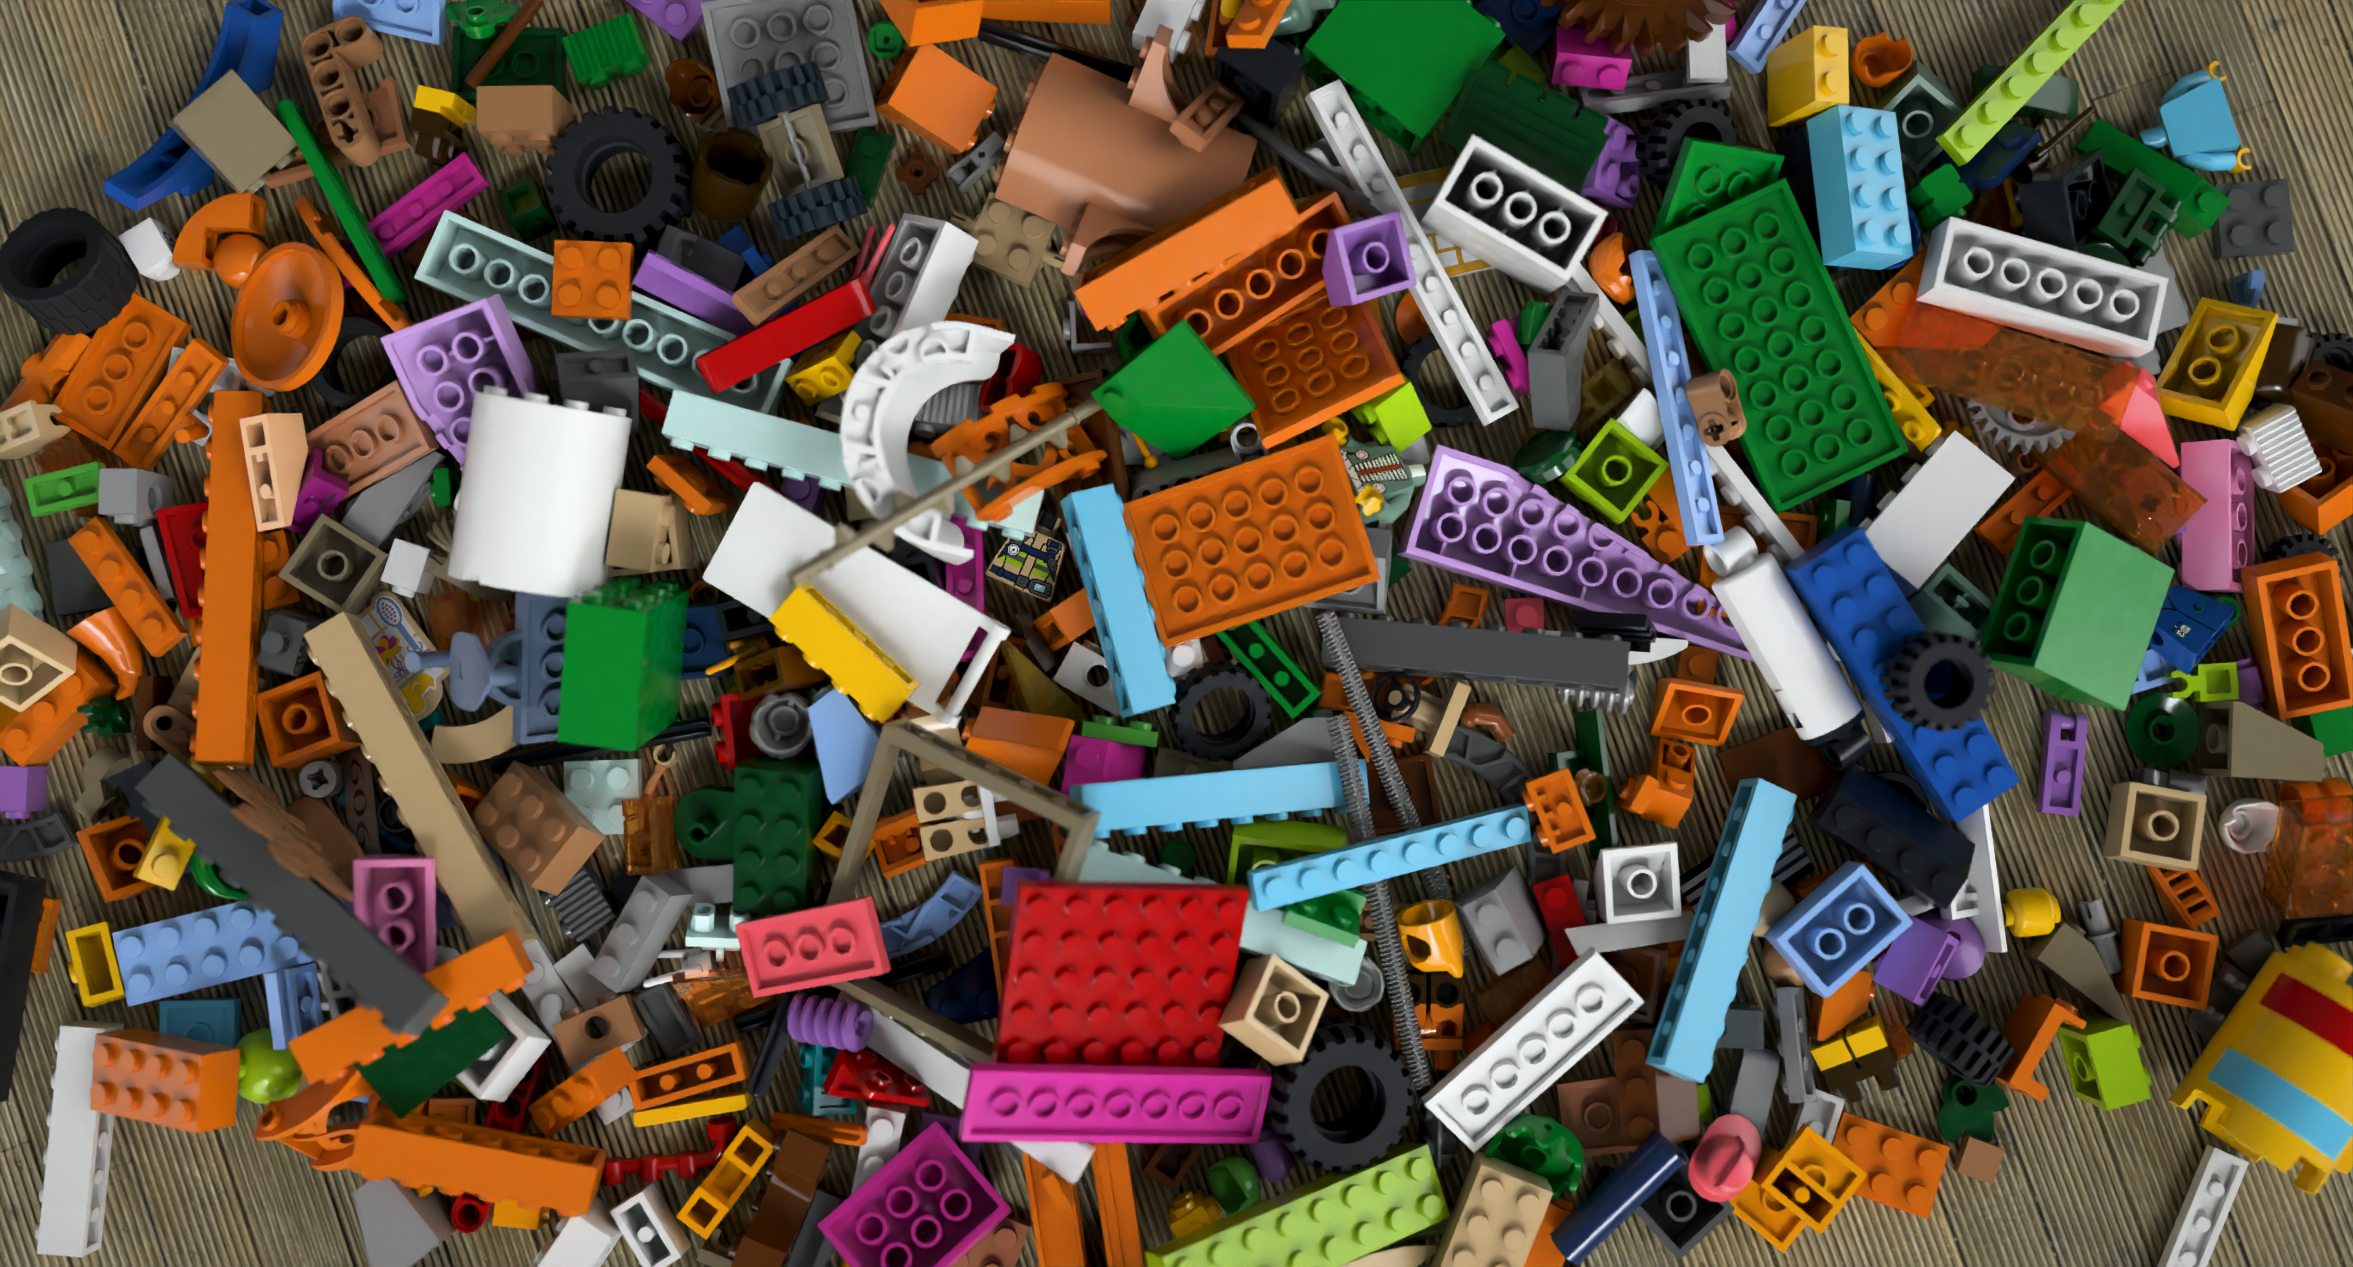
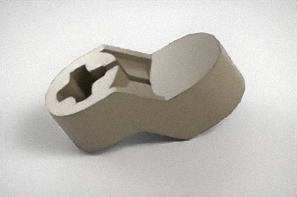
[74,745,128,824]

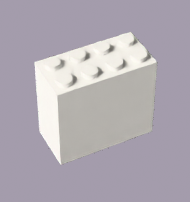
[1419,135,1608,297]

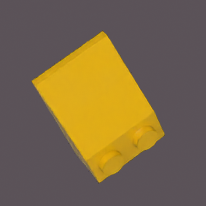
[2155,297,2278,431]

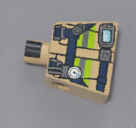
[985,510,1067,604]

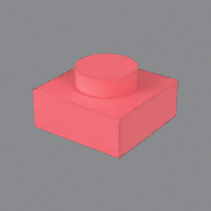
[1504,597,1545,633]

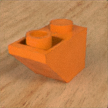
[1640,737,1696,829]

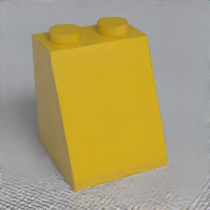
[1767,25,1849,128]

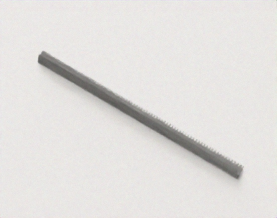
[1315,609,1472,957]
[1326,714,1432,1090]

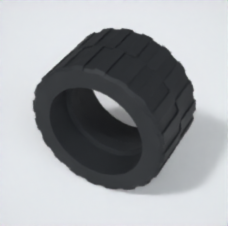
[0,207,138,335]

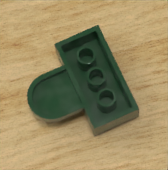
[673,754,823,915]

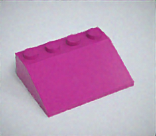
[817,1120,1012,1267]

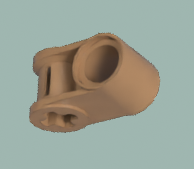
[1686,369,1747,447]

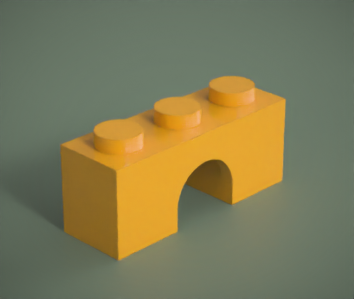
[676,1116,778,1239]

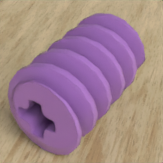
[787,993,873,1052]

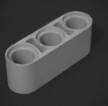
[1718,1047,1780,1142]

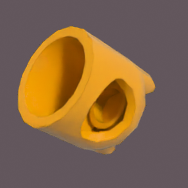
[1395,899,1464,978]

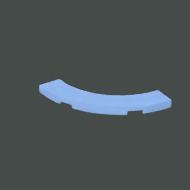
[879,869,983,959]

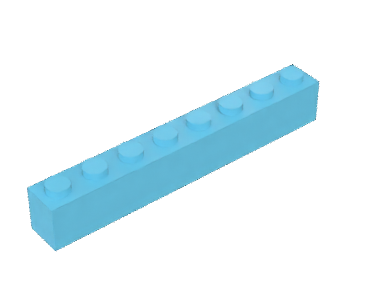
[1070,759,1370,839]
[1645,778,1797,1083]

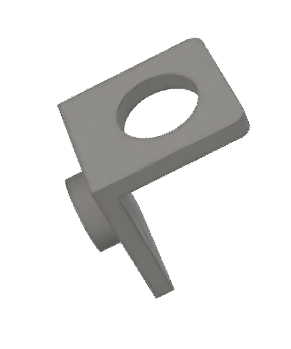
[1063,300,1115,356]

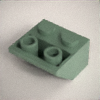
[1906,562,1994,664]

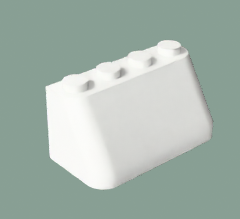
[1858,430,2016,598]

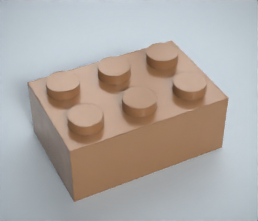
[470,760,605,896]

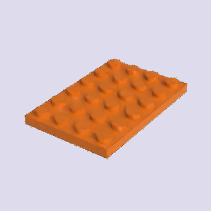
[1122,433,1381,649]

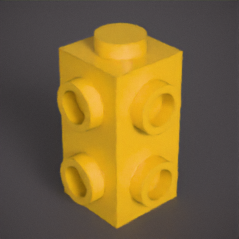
[1169,1189,1224,1238]

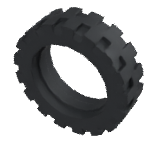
[1400,332,1498,428]
[1168,660,1271,762]

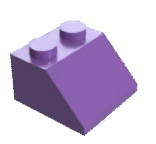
[1322,210,1417,307]

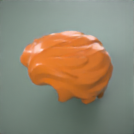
[1588,232,1636,305]

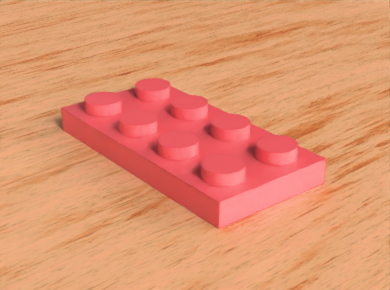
[735,895,891,998]

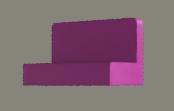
[284,448,349,536]

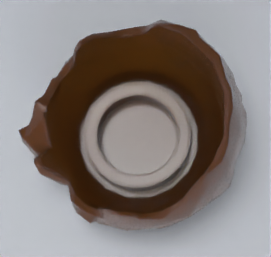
[664,58,721,123]

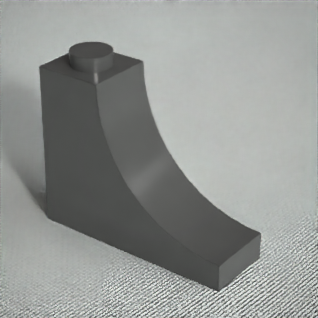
[1528,291,1599,432]

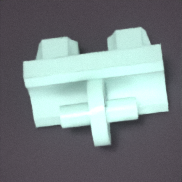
[685,903,757,962]

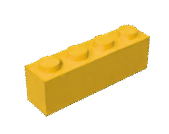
[768,582,921,724]

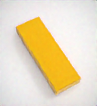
[633,1089,754,1127]

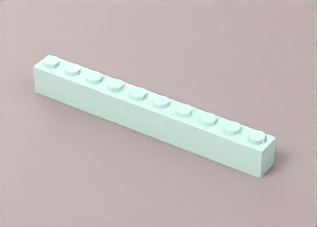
[662,389,1044,541]

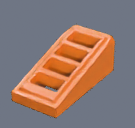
[2144,865,2221,930]

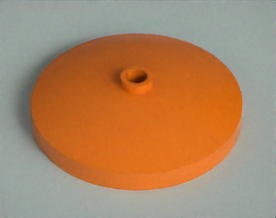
[231,242,344,392]

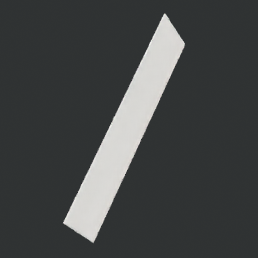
[1564,910,1694,956]

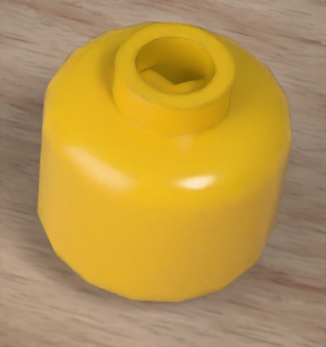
[2001,887,2061,937]

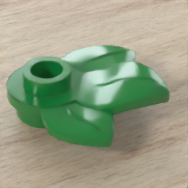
[445,0,520,39]

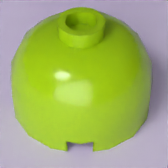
[235,1027,303,1104]

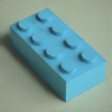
[1807,104,1913,270]

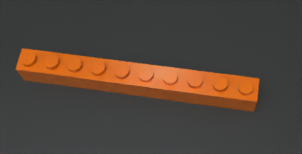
[190,390,271,767]

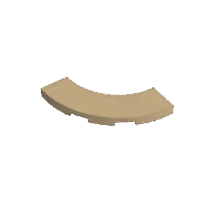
[430,705,518,764]

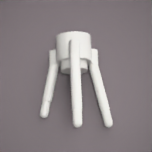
[643,947,718,999]

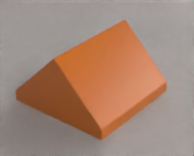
[1649,677,1745,747]
[76,815,157,902]

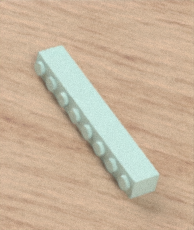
[1077,839,1368,987]

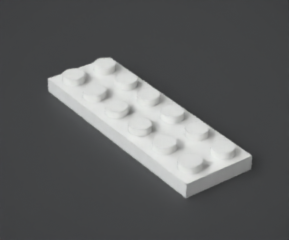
[1422,946,1644,1153]

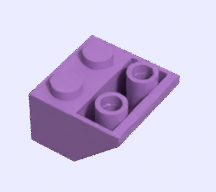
[1576,115,1642,210]

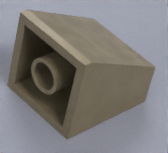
[168,69,297,195]
[2194,701,2326,782]

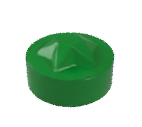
[867,20,905,59]

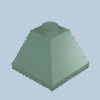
[1874,59,1965,174]

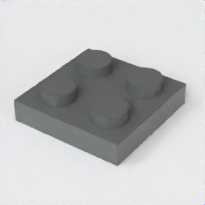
[2212,179,2295,260]

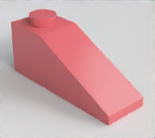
[2090,360,2180,468]

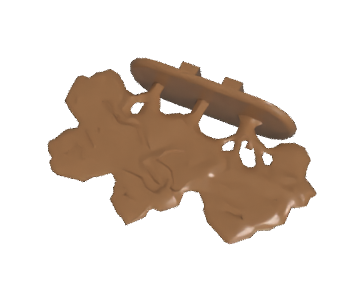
[211,766,365,903]

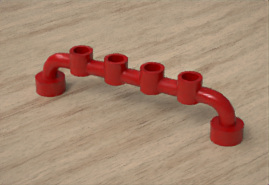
[530,1116,738,1186]

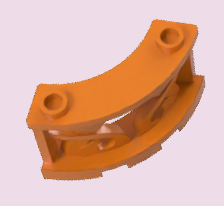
[929,382,1108,523]
[253,1064,430,1172]

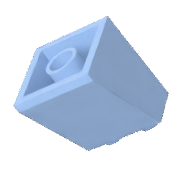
[808,684,903,804]

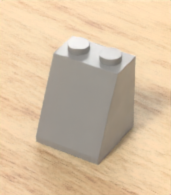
[1451,865,1549,975]
[353,1177,457,1267]

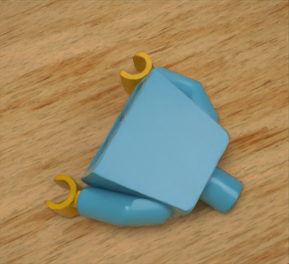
[2139,61,2252,174]

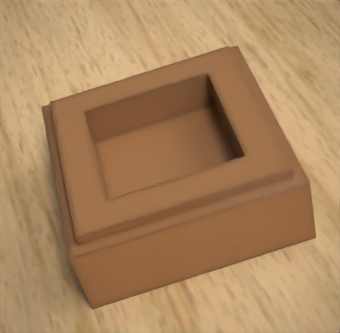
[1953,1134,2005,1185]

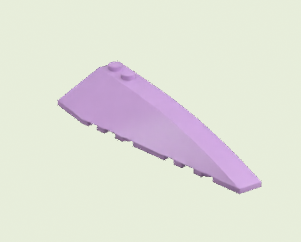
[1397,444,1755,662]

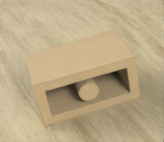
[605,489,675,572]

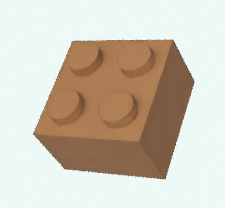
[477,85,573,156]

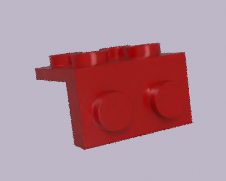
[822,1049,931,1107]

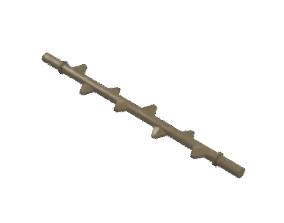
[787,397,1103,587]

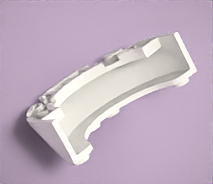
[840,321,1016,565]

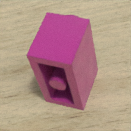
[1549,26,1632,91]

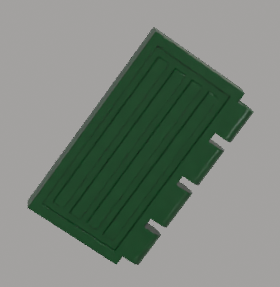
[1440,58,1610,196]

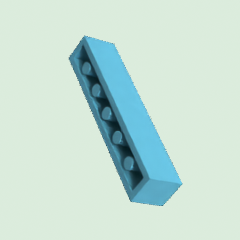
[1060,483,1176,719]

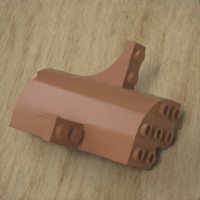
[993,24,1258,278]

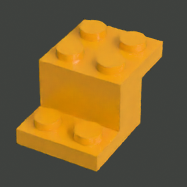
[1728,1123,1868,1253]

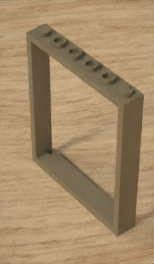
[826,718,1102,1063]

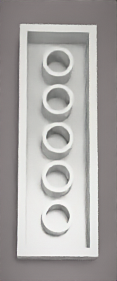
[814,213,979,428]
[1916,216,2169,361]

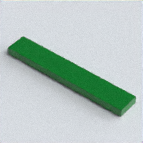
[275,99,409,306]

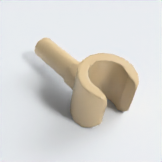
[643,744,678,795]

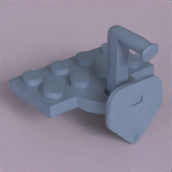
[404,592,579,744]

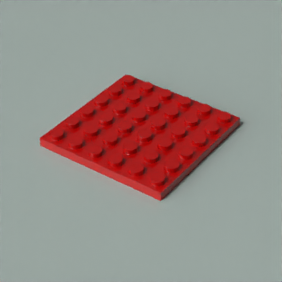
[991,881,1249,1068]

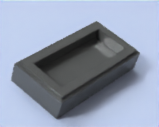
[631,982,703,1061]

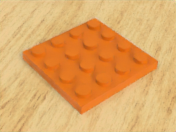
[1226,290,1405,450]

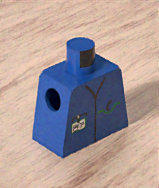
[2148,585,2236,675]

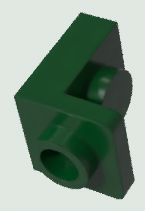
[499,175,558,242]

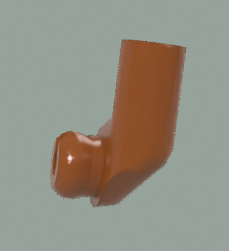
[1460,702,1515,742]

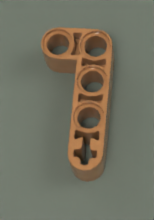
[300,15,383,167]

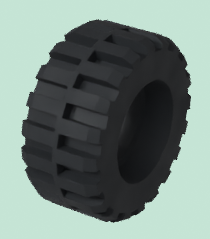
[544,106,694,256]
[1266,1017,1414,1173]

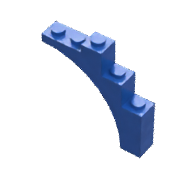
[104,0,283,212]

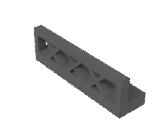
[786,1187,848,1267]

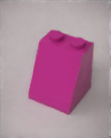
[1061,734,1148,797]

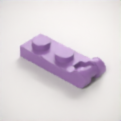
[2036,709,2088,817]

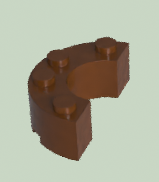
[728,1127,833,1267]

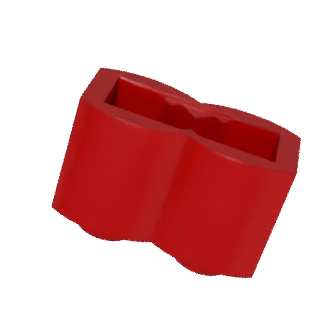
[978,343,1042,425]

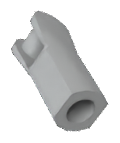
[945,130,1006,194]

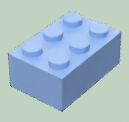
[1763,861,1913,998]

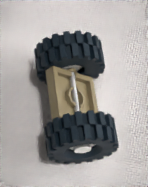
[727,61,868,241]

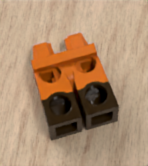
[1389,969,1465,1070]

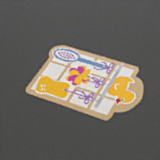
[358,591,450,721]

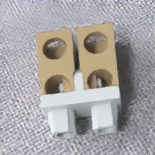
[912,779,1020,861]

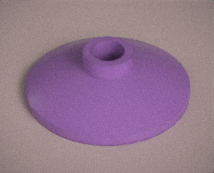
[1918,910,1985,981]

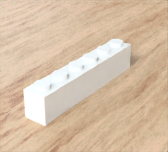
[35,1020,124,1257]

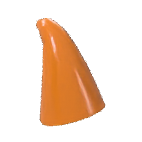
[65,606,144,700]

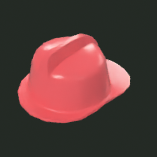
[1688,1114,1762,1202]

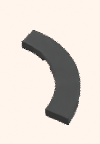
[1439,724,1566,886]
[0,810,80,863]

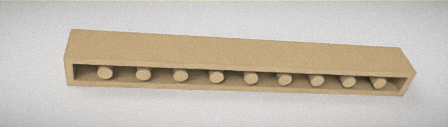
[303,611,538,949]

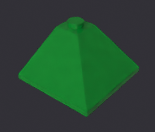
[1091,318,1257,460]

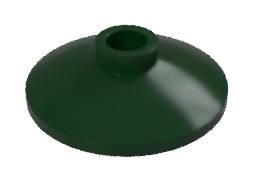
[2125,693,2201,767]

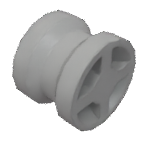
[299,760,344,798]

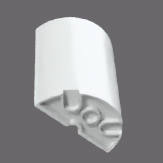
[447,385,632,598]

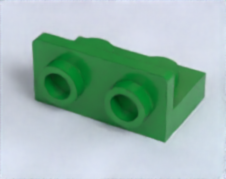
[1282,888,1367,948]

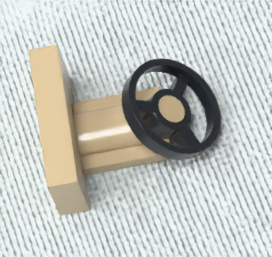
[1370,671,1472,758]

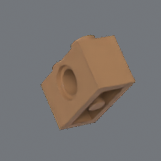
[552,991,647,1068]

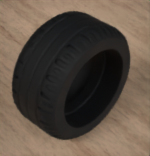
[310,313,399,410]

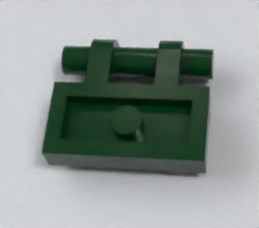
[2090,167,2183,267]

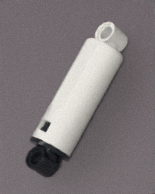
[1703,526,1872,771]

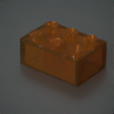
[2262,794,2353,920]

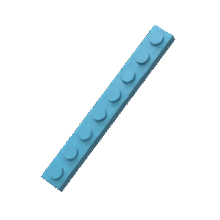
[1247,803,1531,912]

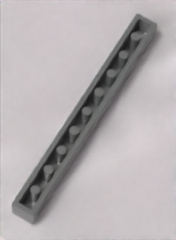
[135,753,450,1038]

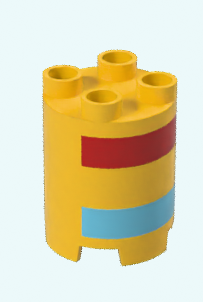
[2168,942,2353,1197]

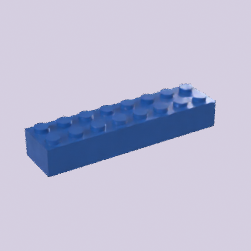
[1782,526,2021,823]

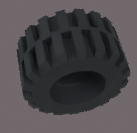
[1635,98,1741,191]
[1881,630,1996,732]
[1905,992,2015,1089]

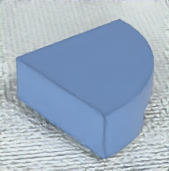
[2232,270,2265,308]

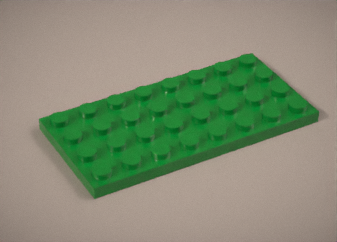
[1649,178,1909,514]

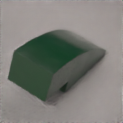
[1971,65,2079,120]

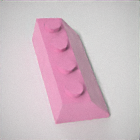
[2176,439,2255,593]
[353,854,437,1007]

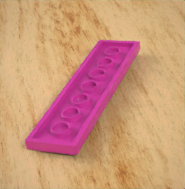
[958,1063,1273,1144]

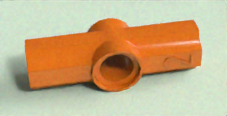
[0,333,93,412]

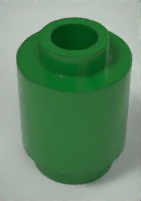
[1516,301,1554,357]

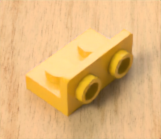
[784,329,862,406]

